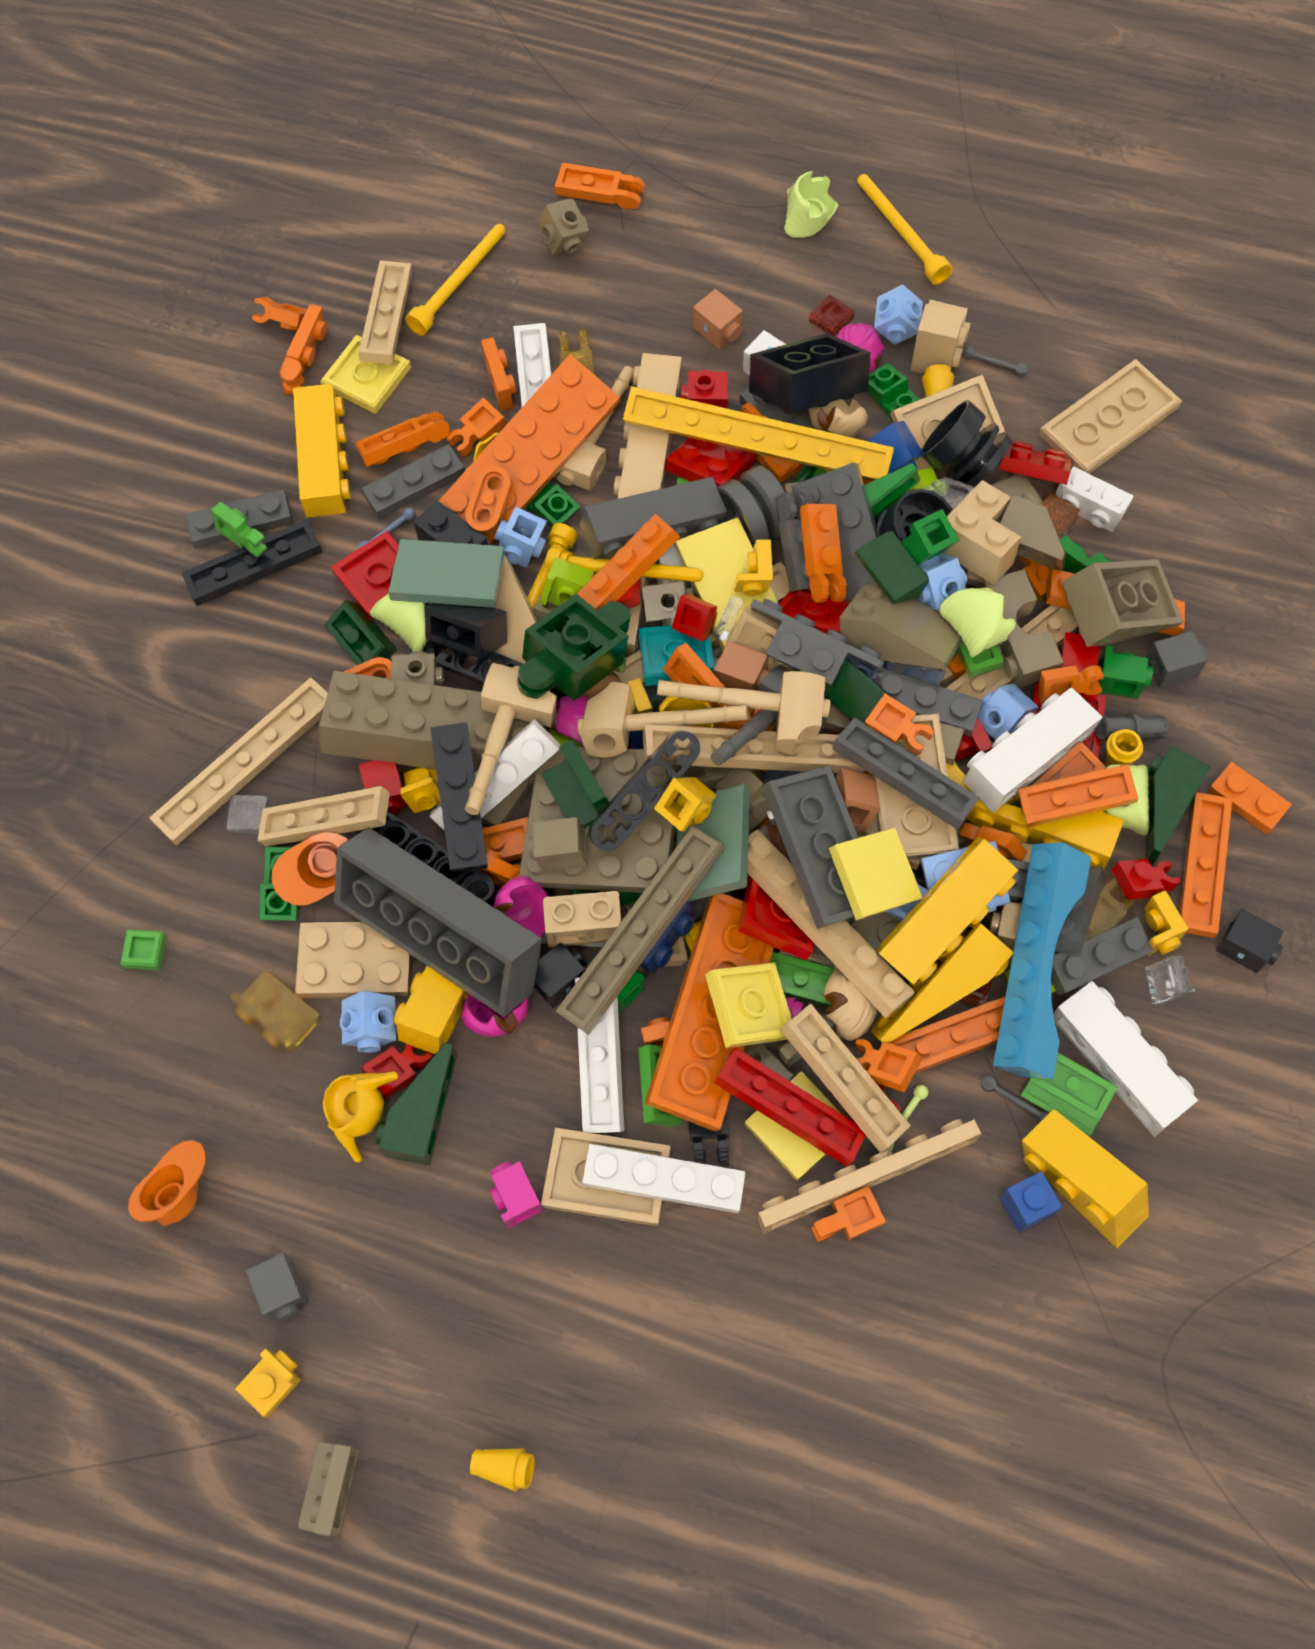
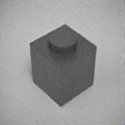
[1146,631,1207,688]
[245,1253,308,1322]

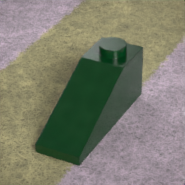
[1146,745,1211,866]
[376,1043,457,1166]

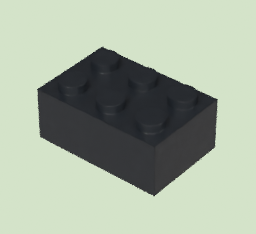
[749,333,871,415]

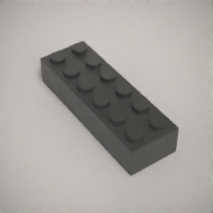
[334,827,542,1017]

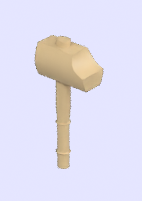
[554,366,634,491]
[465,663,557,815]
[657,671,830,755]
[578,682,749,757]

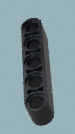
[355,811,497,908]

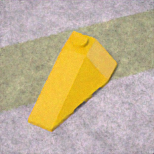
[871,923,1014,1043]

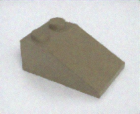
[1062,559,1184,647]
[840,583,962,670]

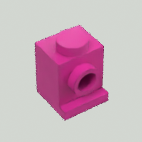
[489,1161,543,1229]

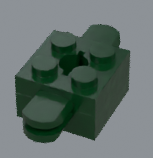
[517,594,631,701]

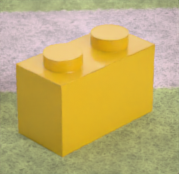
[394,966,467,1055]

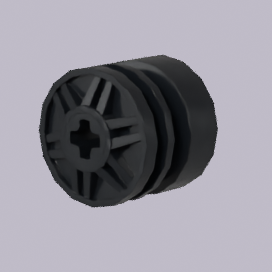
[920,400,1012,493]
[874,489,953,542]

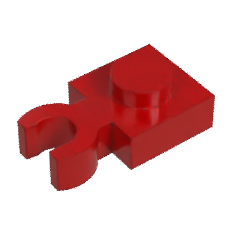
[1111,859,1182,900]
[361,1044,433,1101]

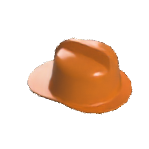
[271,832,348,905]
[128,1140,206,1226]

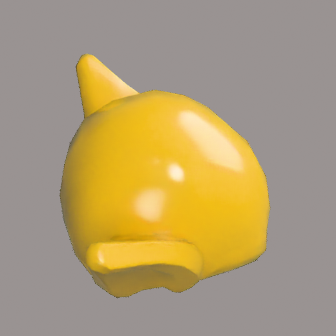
[323,1071,398,1163]

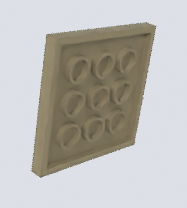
[519,747,683,893]

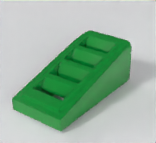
[864,463,920,518]

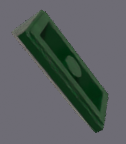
[855,531,929,604]
[324,600,397,665]
[824,658,885,723]

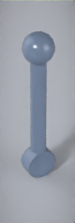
[357,508,416,549]

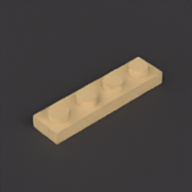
[359,260,412,365]
[257,786,390,847]
[780,1004,911,1153]

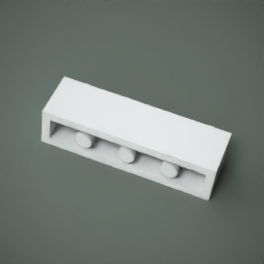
[963,687,1102,813]
[1053,981,1198,1137]

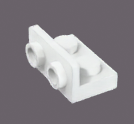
[1053,466,1134,533]

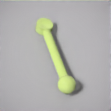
[882,1085,929,1152]

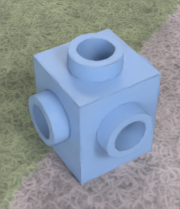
[874,284,923,345]
[494,506,547,568]
[917,553,967,611]
[978,683,1039,741]
[340,991,397,1053]

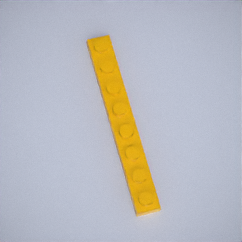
[623,386,894,481]

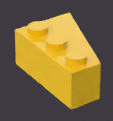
[1022,1109,1149,1249]

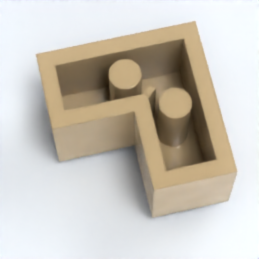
[910,300,971,374]
[944,480,1021,585]

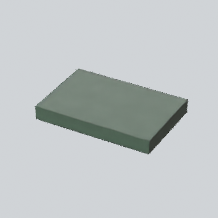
[388,539,504,608]
[676,784,750,902]

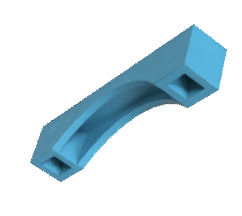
[993,842,1091,1079]

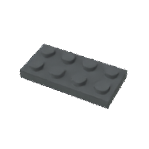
[791,462,879,602]
[762,765,858,929]

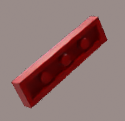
[714,1047,866,1167]

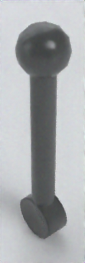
[962,346,1028,377]
[981,1075,1050,1122]

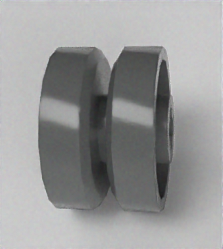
[717,465,785,548]

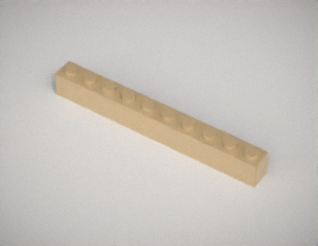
[614,353,682,658]

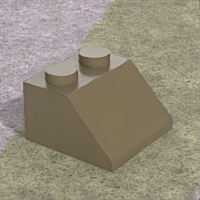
[1000,494,1065,571]

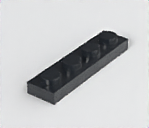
[181,519,322,606]
[430,722,488,873]

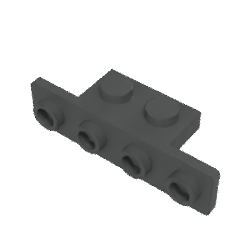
[750,599,884,687]

